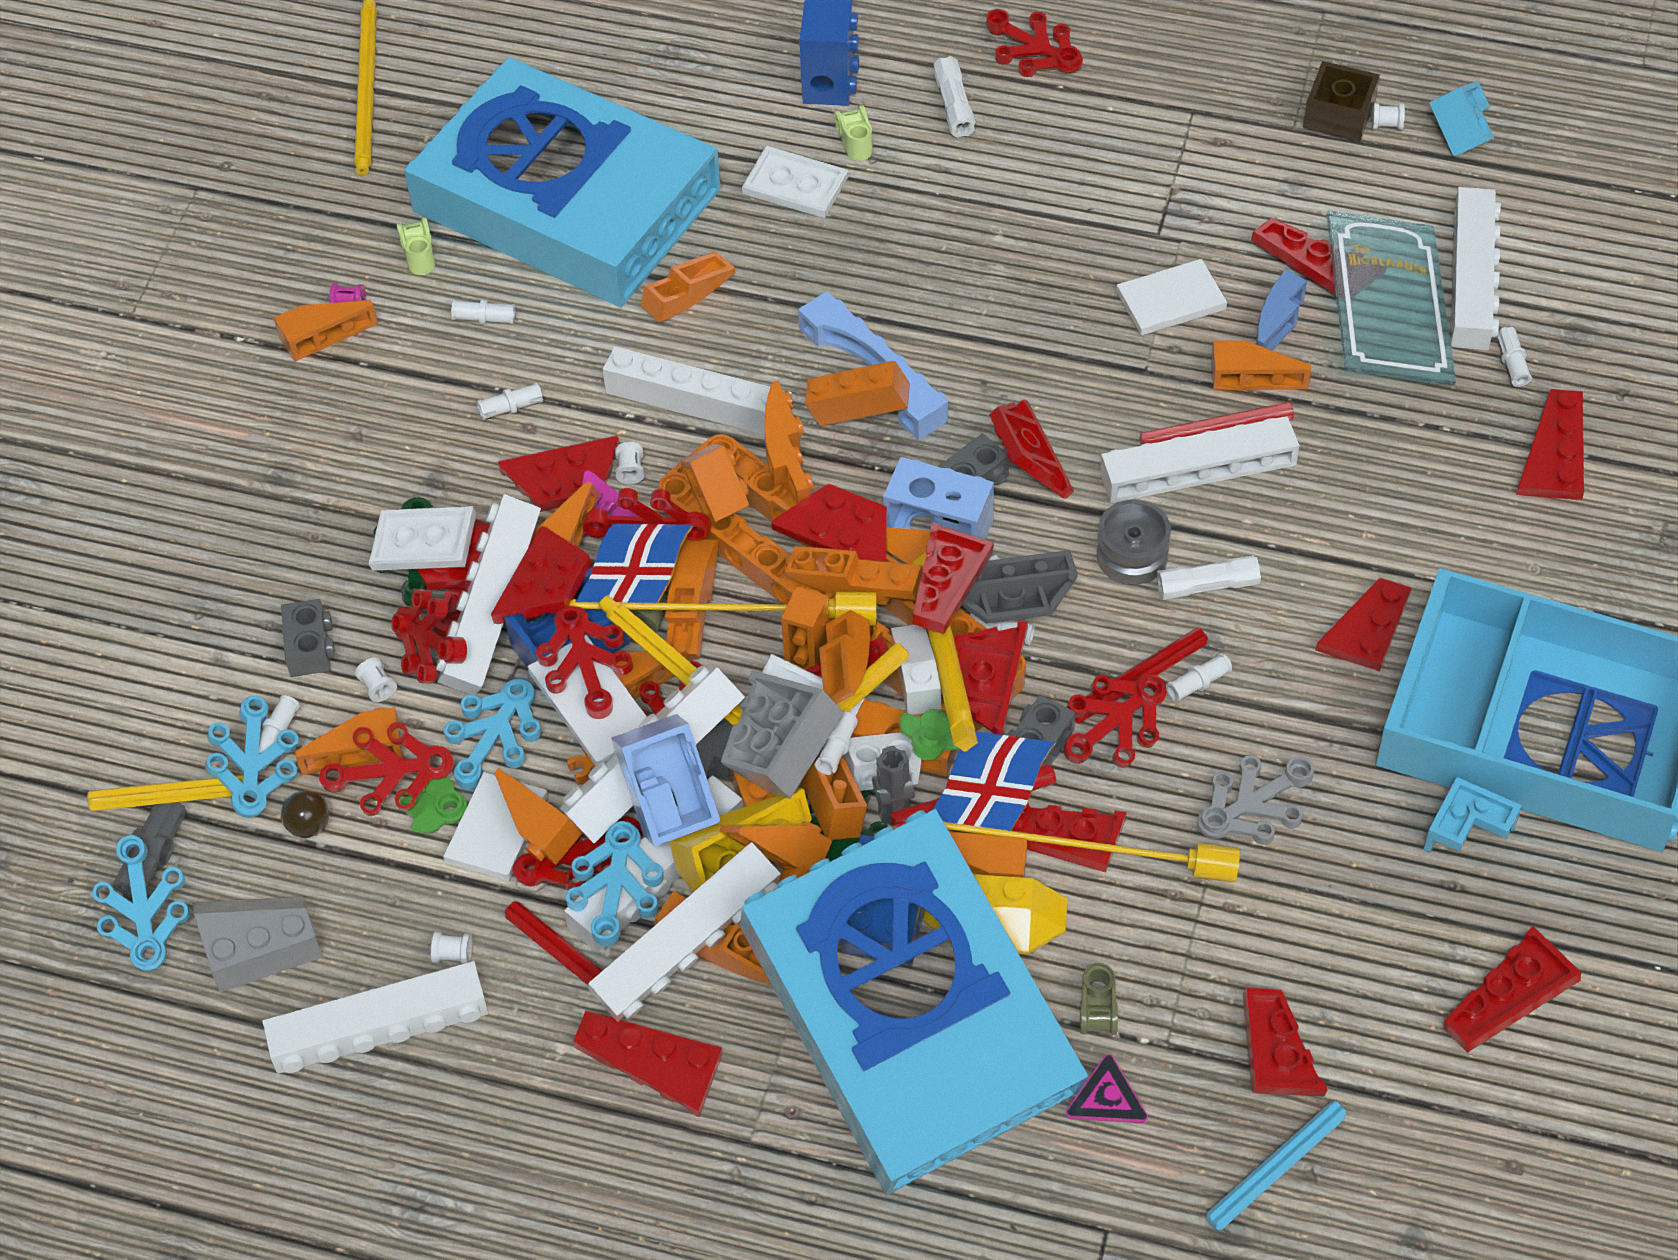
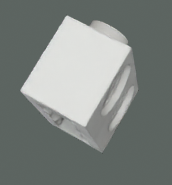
[843,732,921,791]

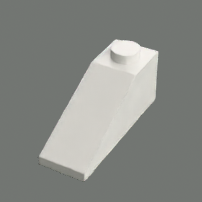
[891,625,941,715]

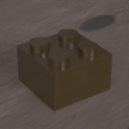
[1303,61,1380,141]

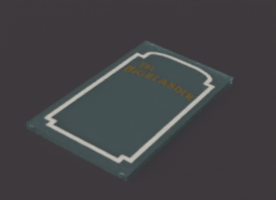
[1327,211,1456,386]

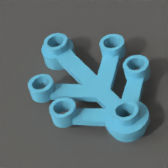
[444,679,541,790]
[205,696,298,818]
[566,821,664,946]
[92,835,191,971]

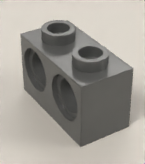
[937,433,1009,485]
[281,599,335,677]
[1007,695,1076,767]

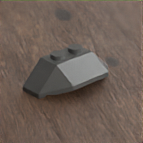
[961,550,1078,624]

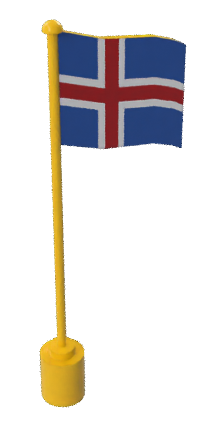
[569,524,876,626]
[933,731,1240,883]

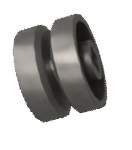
[1097,499,1171,585]

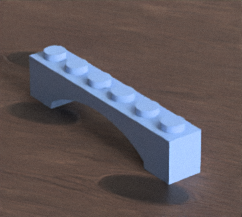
[798,291,948,441]

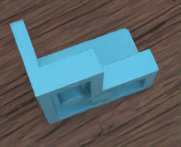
[1429,81,1494,156]
[1424,777,1522,853]

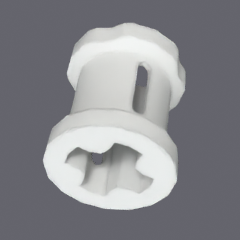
[1372,103,1405,130]
[615,442,644,485]
[355,657,397,702]
[431,931,473,964]

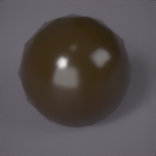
[281,790,329,839]

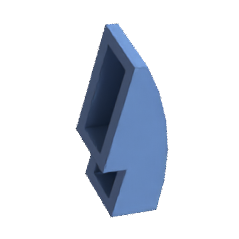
[1256,269,1307,350]

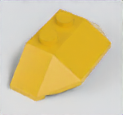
[924,874,1068,955]

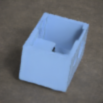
[883,457,994,540]
[611,714,721,847]

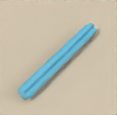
[1206,1101,1346,1231]

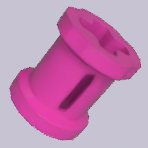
[329,283,366,303]

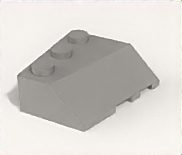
[721,670,844,798]
[192,896,323,992]

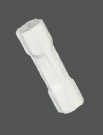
[933,56,976,138]
[1157,555,1261,600]

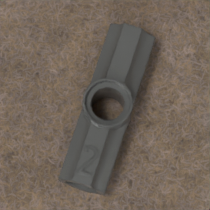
[872,746,915,826]
[113,802,187,899]

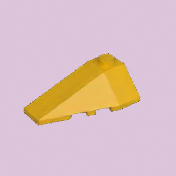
[669,787,812,892]

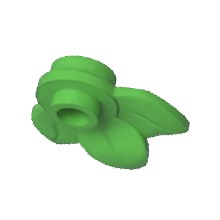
[899,709,959,760]
[400,777,467,834]

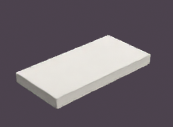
[528,635,647,766]

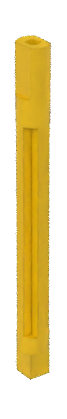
[913,553,978,752]

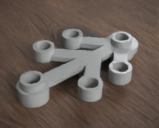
[1198,755,1314,845]

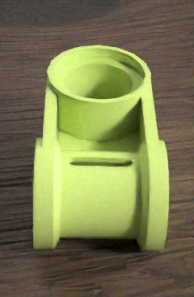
[834,105,873,161]
[397,218,435,275]

